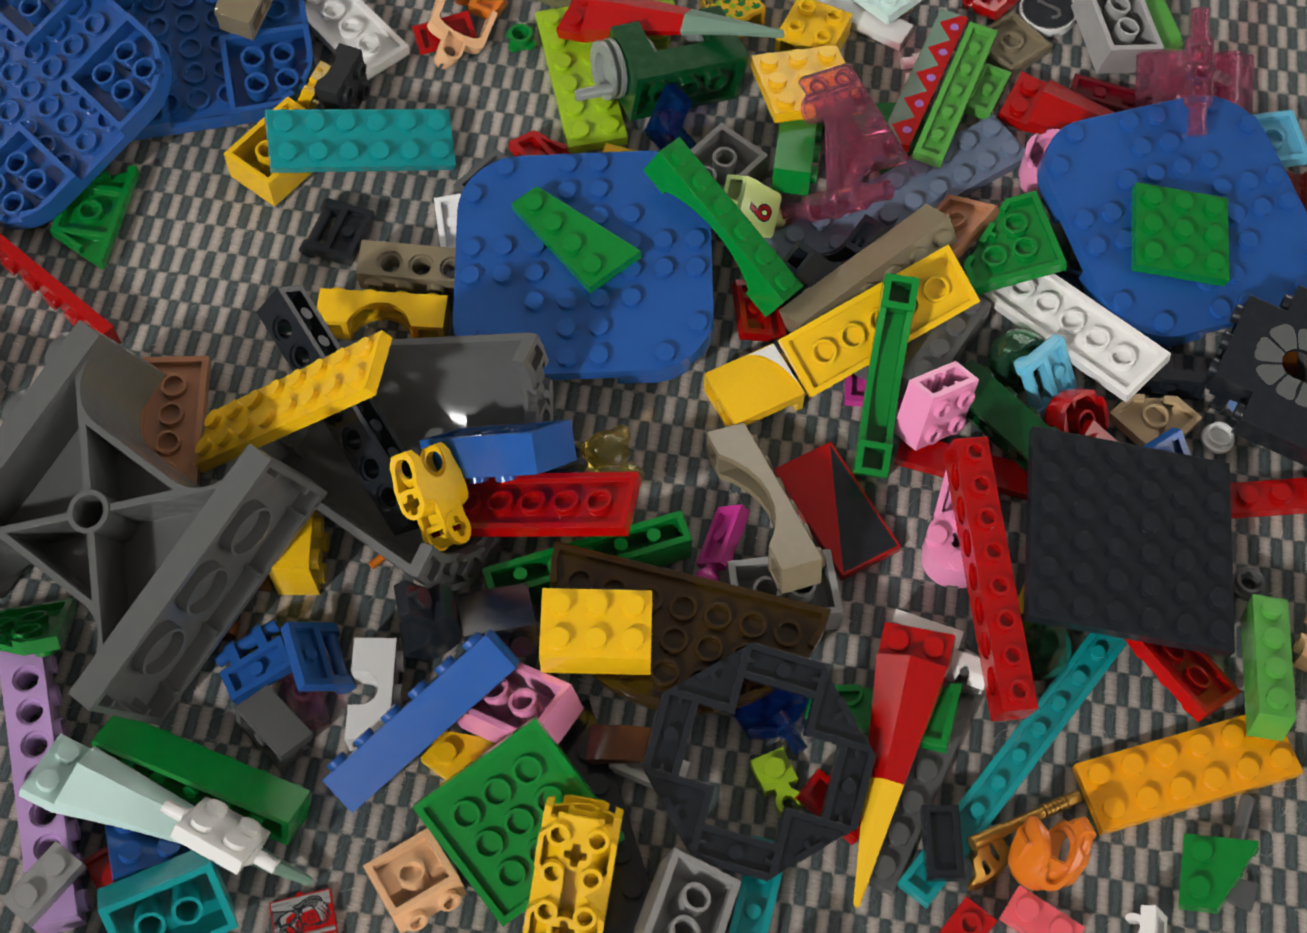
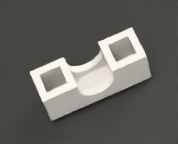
[345,638,406,751]

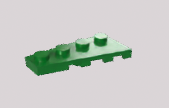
[805,683,963,754]

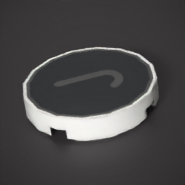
[1018,0,1076,37]

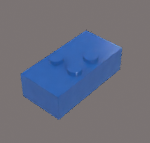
[419,419,577,484]

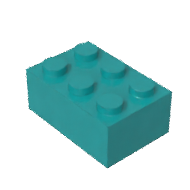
[97,850,238,933]

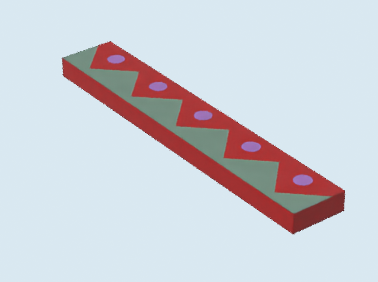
[879,9,968,152]

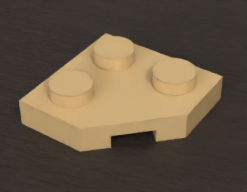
[1109,394,1203,446]

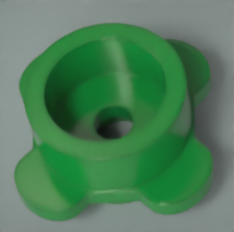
[506,24,536,53]

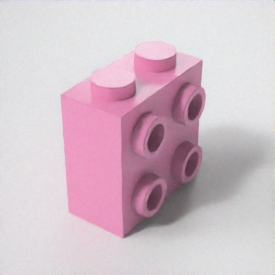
[894,361,979,451]

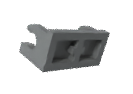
[235,684,313,773]

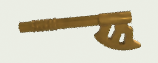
[966,790,1082,891]

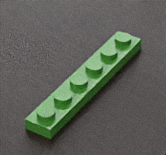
[912,22,998,168]

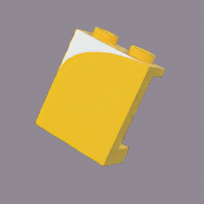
[703,343,806,427]

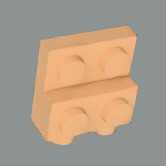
[363,828,467,933]

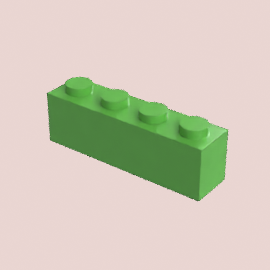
[1241,594,1296,741]

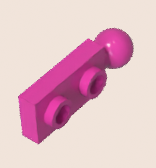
[695,504,750,582]

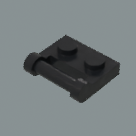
[299,198,375,266]

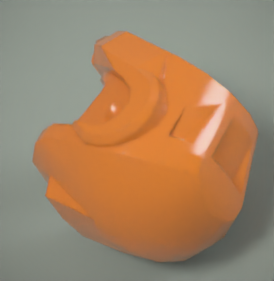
[1007,816,1096,891]

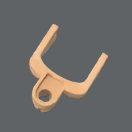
[427,0,498,70]

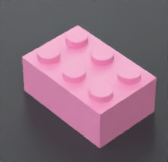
[457,662,584,745]

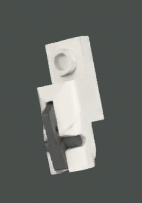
[892,609,985,695]

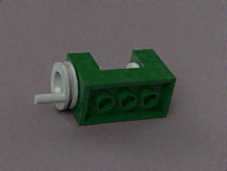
[575,5,749,121]

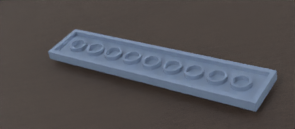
[764,114,1026,287]

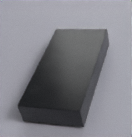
[920,805,965,882]

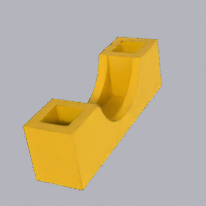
[317,287,450,340]

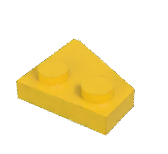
[297,60,331,110]

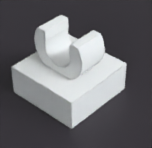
[1126,905,1167,933]

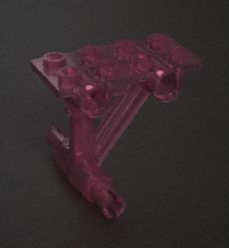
[1135,7,1254,136]
[782,63,909,224]

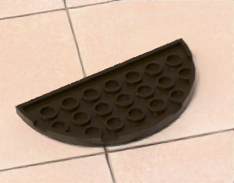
[550,541,831,715]

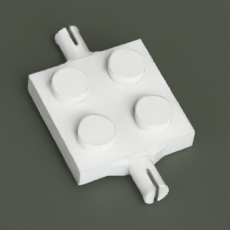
[160,796,281,875]

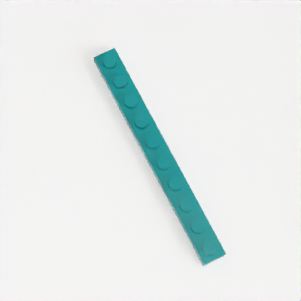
[897,633,1128,909]

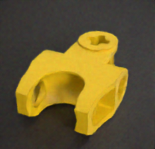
[390,442,471,552]

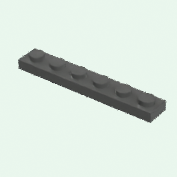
[868,697,976,897]

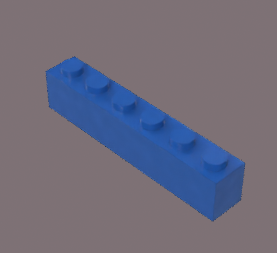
[322,628,520,813]

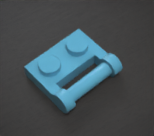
[1014,334,1078,419]

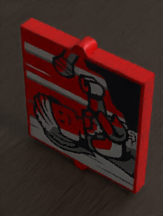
[269,888,339,933]

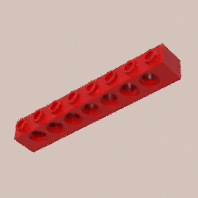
[944,436,1039,722]

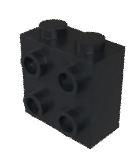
[457,583,539,658]

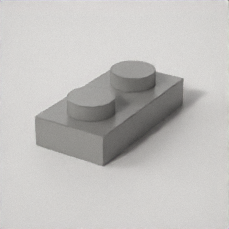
[0,841,87,928]

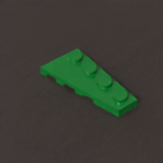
[511,186,641,294]

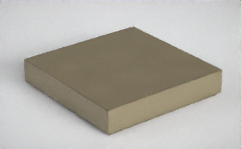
[987,10,1053,78]

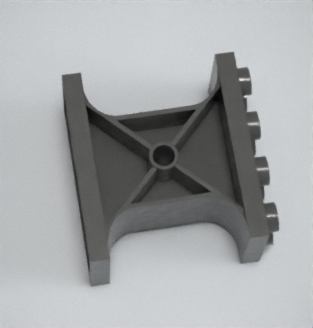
[0,320,328,725]

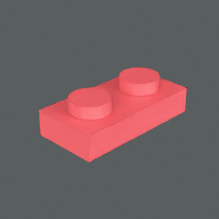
[999,885,1085,933]

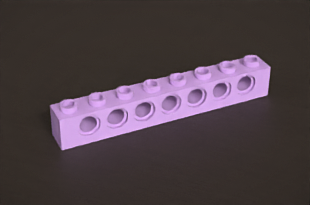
[0,651,91,933]

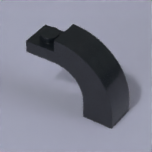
[783,214,890,287]
[394,580,462,663]

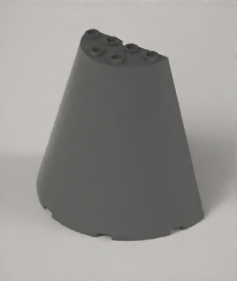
[258,332,554,591]

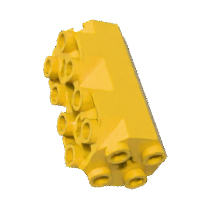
[523,795,624,933]

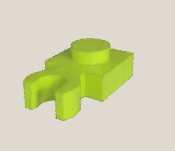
[749,747,803,817]

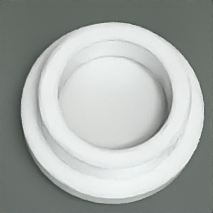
[1201,422,1235,454]

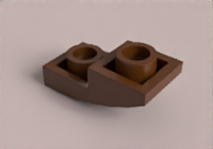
[586,725,652,768]

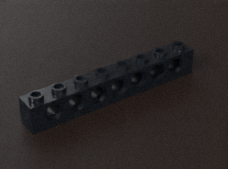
[257,284,419,536]

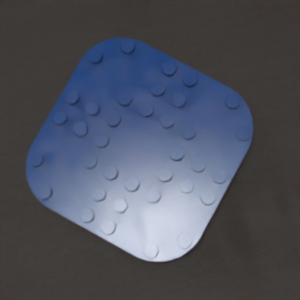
[0,0,172,230]
[113,0,315,140]
[1037,95,1307,348]
[453,151,714,384]

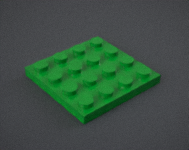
[412,715,625,927]

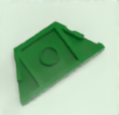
[50,166,140,269]

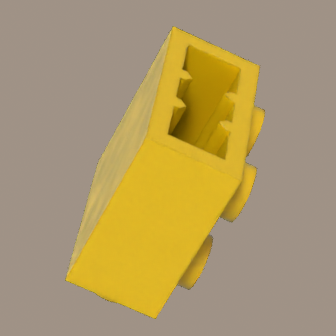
[774,0,853,53]

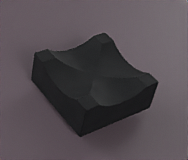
[314,43,371,109]

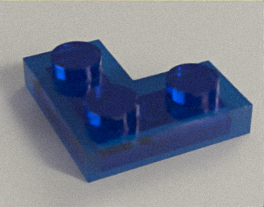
[644,83,697,150]

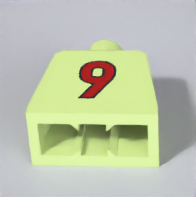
[714,174,787,238]

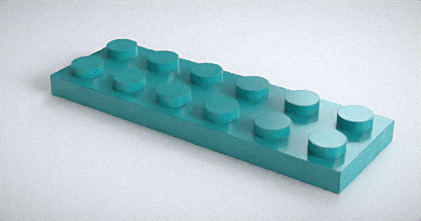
[264,109,456,173]

